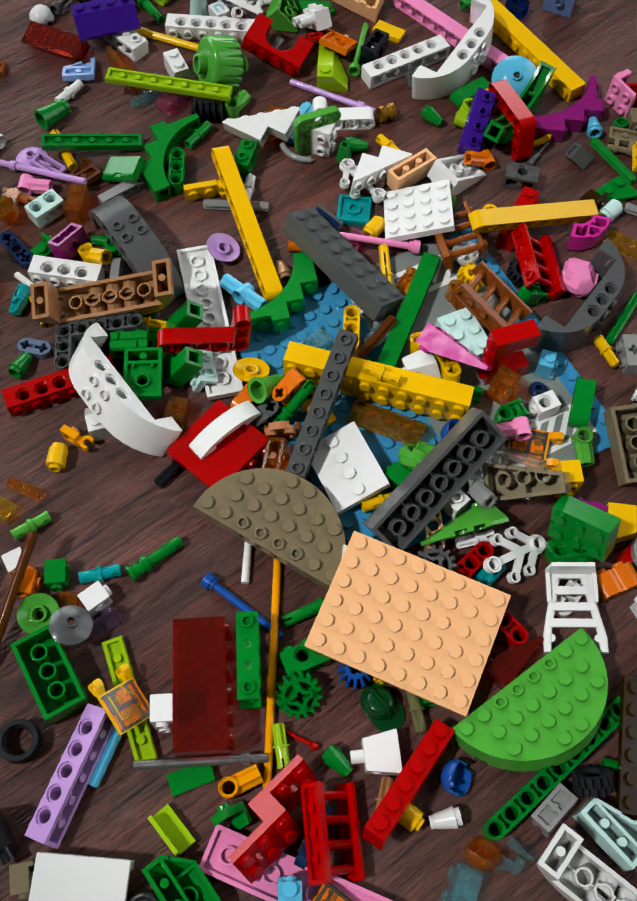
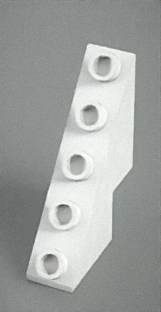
[222,106,301,147]
[350,145,412,194]

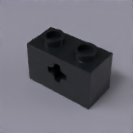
[360,28,389,64]

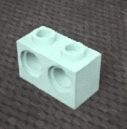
[24,188,67,229]

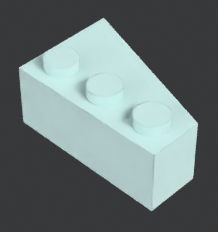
[572,797,637,872]

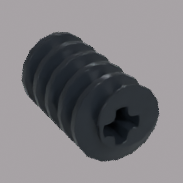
[191,99,225,121]

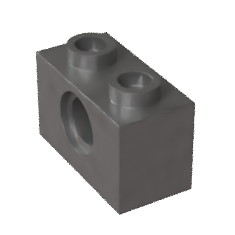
[501,161,540,191]

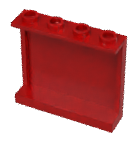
[166,400,270,488]

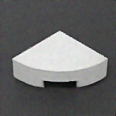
[1,547,22,575]

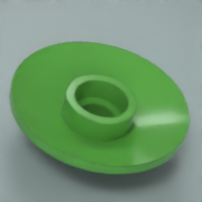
[17,593,59,634]

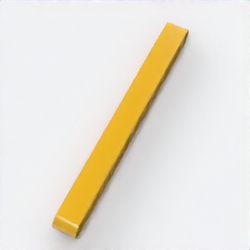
[211,146,283,303]

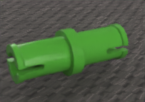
[10,511,52,541]

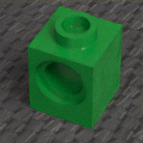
[44,558,70,592]

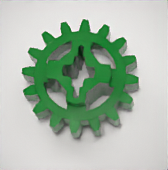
[274,670,322,720]

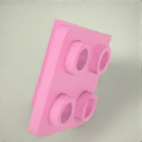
[604,69,636,118]

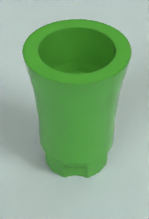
[248,374,285,403]

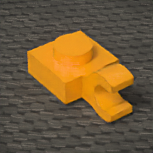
[60,424,95,452]

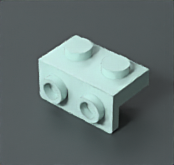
[189,349,218,393]

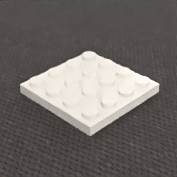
[384,179,455,241]

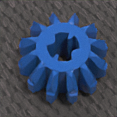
[337,662,372,690]

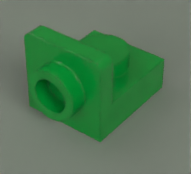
[30,232,53,257]

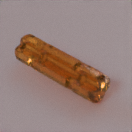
[395,266,416,294]
[6,477,44,500]

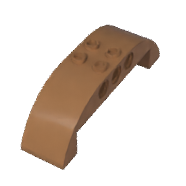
[30,258,174,325]

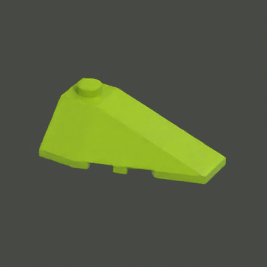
[317,45,348,92]

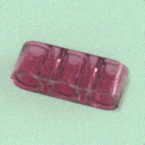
[155,77,193,116]

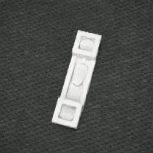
[189,400,261,460]

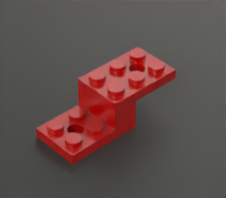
[228,754,318,884]

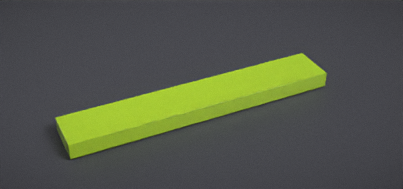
[102,635,159,761]

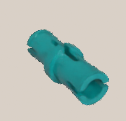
[78,563,122,585]

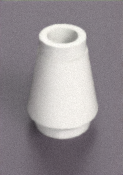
[428,805,463,830]

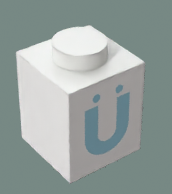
[208,0,231,17]

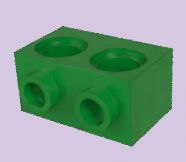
[545,540,593,565]

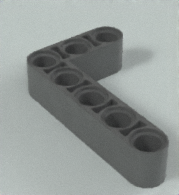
[54,313,148,371]

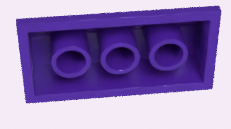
[70,0,141,42]

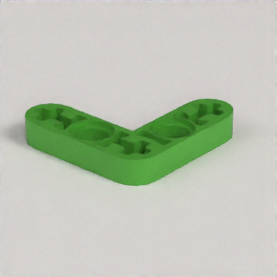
[294,106,341,156]

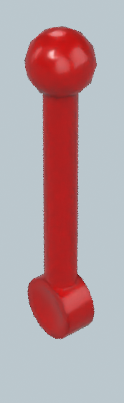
[285,727,319,751]

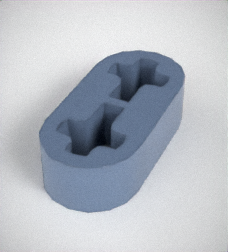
[17,338,53,360]

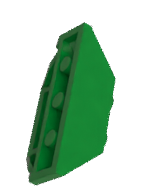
[141,855,222,901]

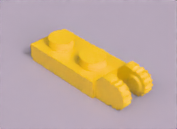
[183,180,226,201]

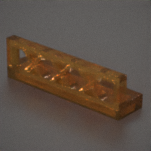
[106,45,152,99]
[347,399,428,445]

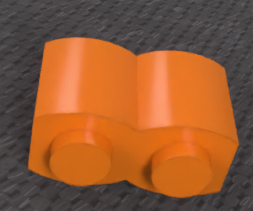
[596,561,637,602]

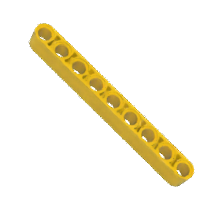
[468,199,600,233]

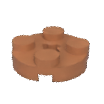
[264,421,303,441]

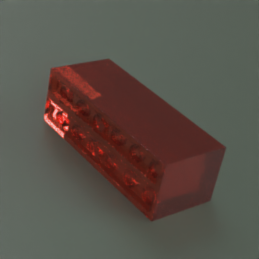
[173,616,235,758]

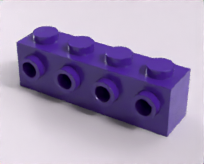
[456,87,497,154]

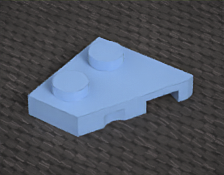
[62,57,96,82]

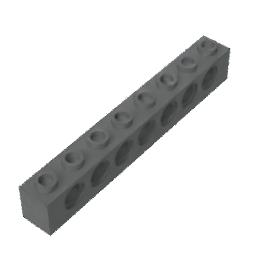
[285,328,359,480]

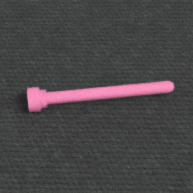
[339,232,421,254]

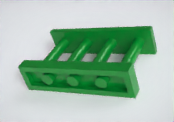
[236,611,262,710]

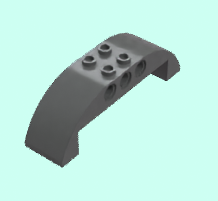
[87,196,186,304]
[528,238,625,353]

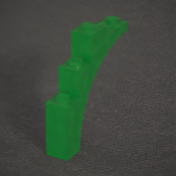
[483,61,557,143]
[140,113,200,203]
[250,252,319,333]

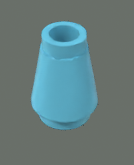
[586,116,603,139]

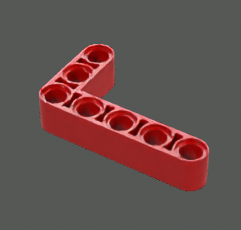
[488,79,536,161]
[157,305,252,353]
[453,541,529,649]

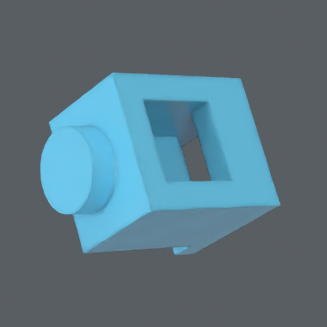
[534,349,559,380]
[278,876,302,901]

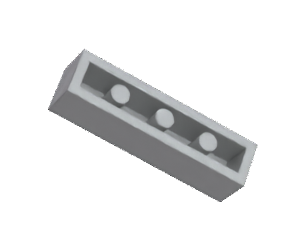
[98,181,140,204]

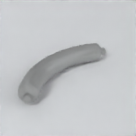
[280,142,314,163]

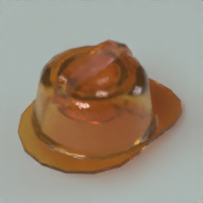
[0,187,21,226]

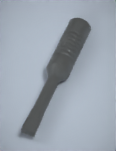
[526,141,550,166]

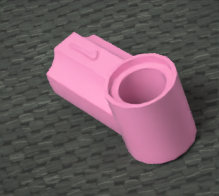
[17,174,53,196]
[496,416,532,441]

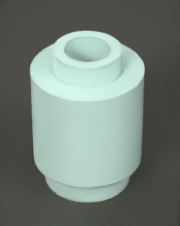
[599,199,623,222]

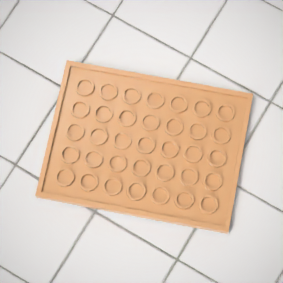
[304,531,511,717]

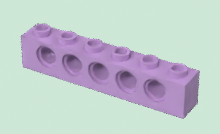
[24,703,114,849]

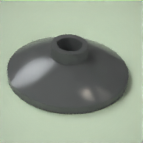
[49,605,93,646]

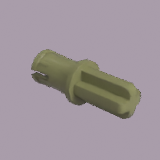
[405,691,428,734]

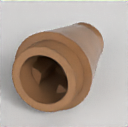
[275,260,292,286]

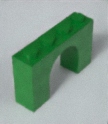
[164,299,203,388]

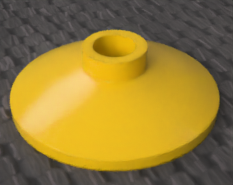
[233,357,270,382]

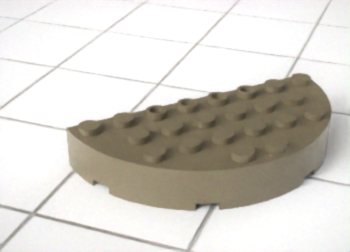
[193,468,346,590]

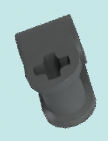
[251,399,283,432]

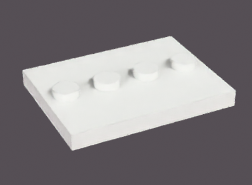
[312,421,391,515]

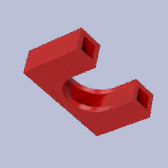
[241,13,314,78]
[477,319,541,385]

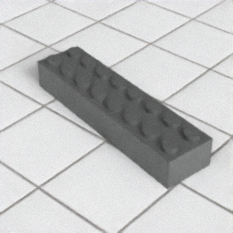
[282,207,405,322]
[363,407,507,550]

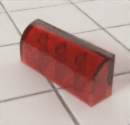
[21,20,90,61]

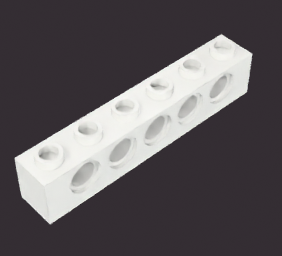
[165,13,255,43]
[361,34,450,89]

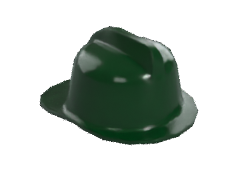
[360,684,405,732]

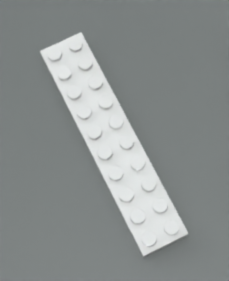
[177,245,243,401]

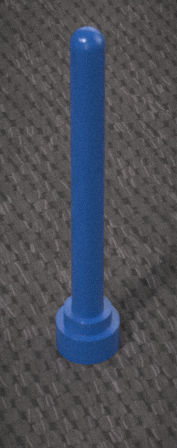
[200,572,284,639]

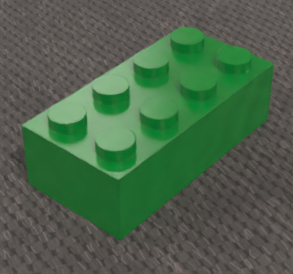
[10,624,91,725]

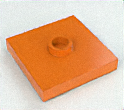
[319,30,358,56]

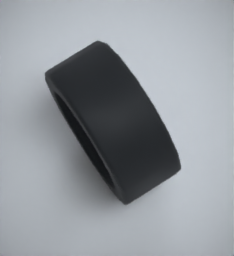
[0,719,42,764]

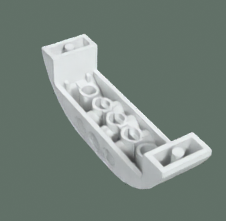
[412,0,494,100]
[69,323,182,457]
[536,823,637,901]

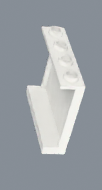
[28,852,135,901]

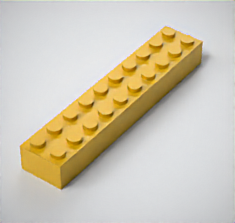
[283,341,474,420]

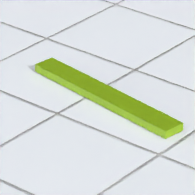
[105,67,233,102]

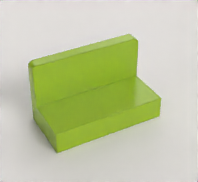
[147,804,196,857]

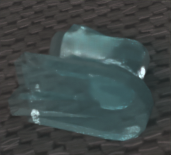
[494,836,535,875]

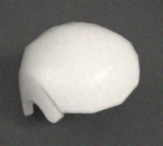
[29,4,54,27]
[452,241,481,266]

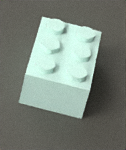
[435,308,488,372]

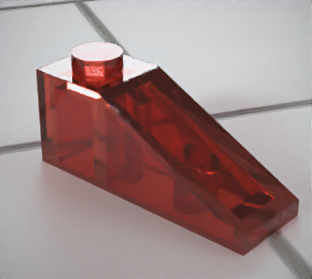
[483,636,544,690]

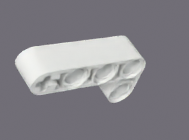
[312,96,375,131]

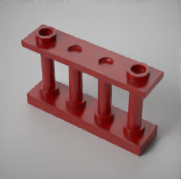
[511,222,566,301]
[300,781,365,886]

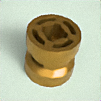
[376,103,397,123]

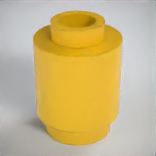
[362,216,385,237]
[45,442,69,472]
[399,804,425,832]

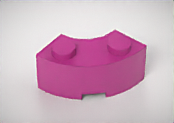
[566,214,611,251]

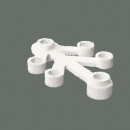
[339,158,386,203]
[483,526,546,584]

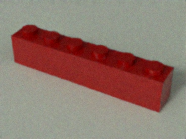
[362,719,455,851]

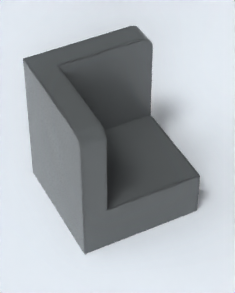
[564,142,594,170]

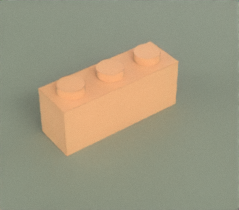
[386,148,437,190]

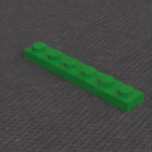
[41,134,142,151]

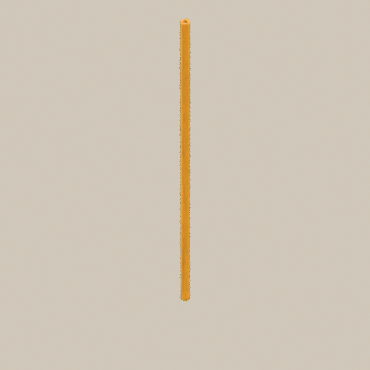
[263,559,281,788]

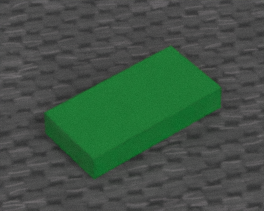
[166,766,216,797]

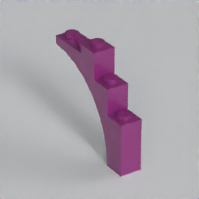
[534,75,606,143]

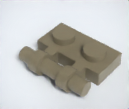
[606,126,637,157]

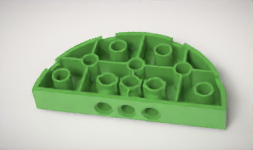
[452,628,608,772]

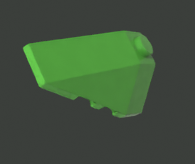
[266,0,299,32]
[420,502,509,546]

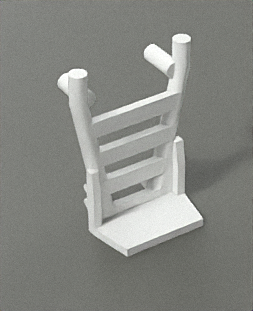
[543,562,609,654]

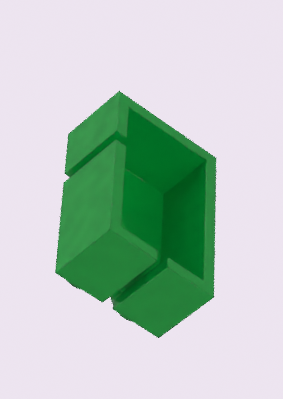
[547,493,621,562]

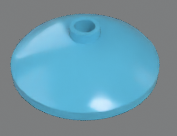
[491,56,537,96]

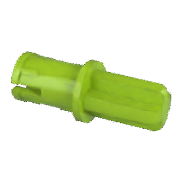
[271,723,290,769]

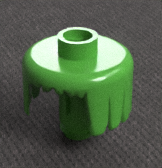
[193,35,249,92]

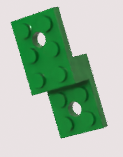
[123,328,165,400]

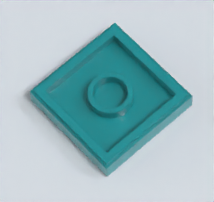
[336,194,372,227]

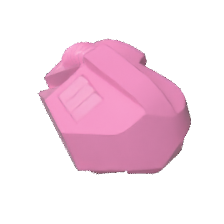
[561,258,599,298]

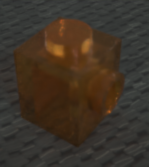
[163,395,191,427]

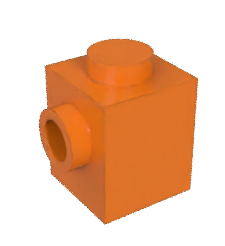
[17,566,43,598]

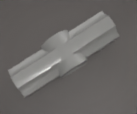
[461,475,497,510]

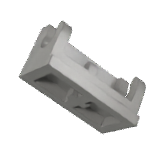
[531,783,578,839]

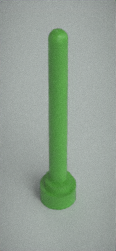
[348,22,369,77]

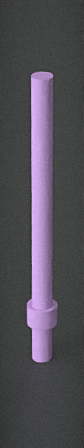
[290,78,376,114]
[0,159,87,185]

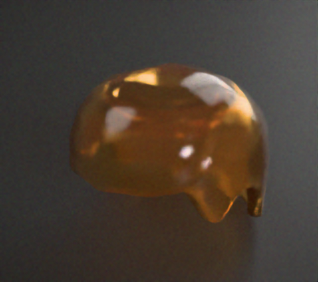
[463,836,501,873]

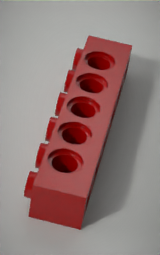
[1,354,116,417]

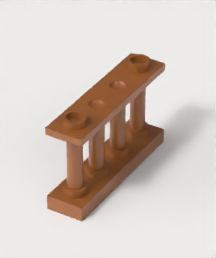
[433,201,488,270]
[452,260,533,331]

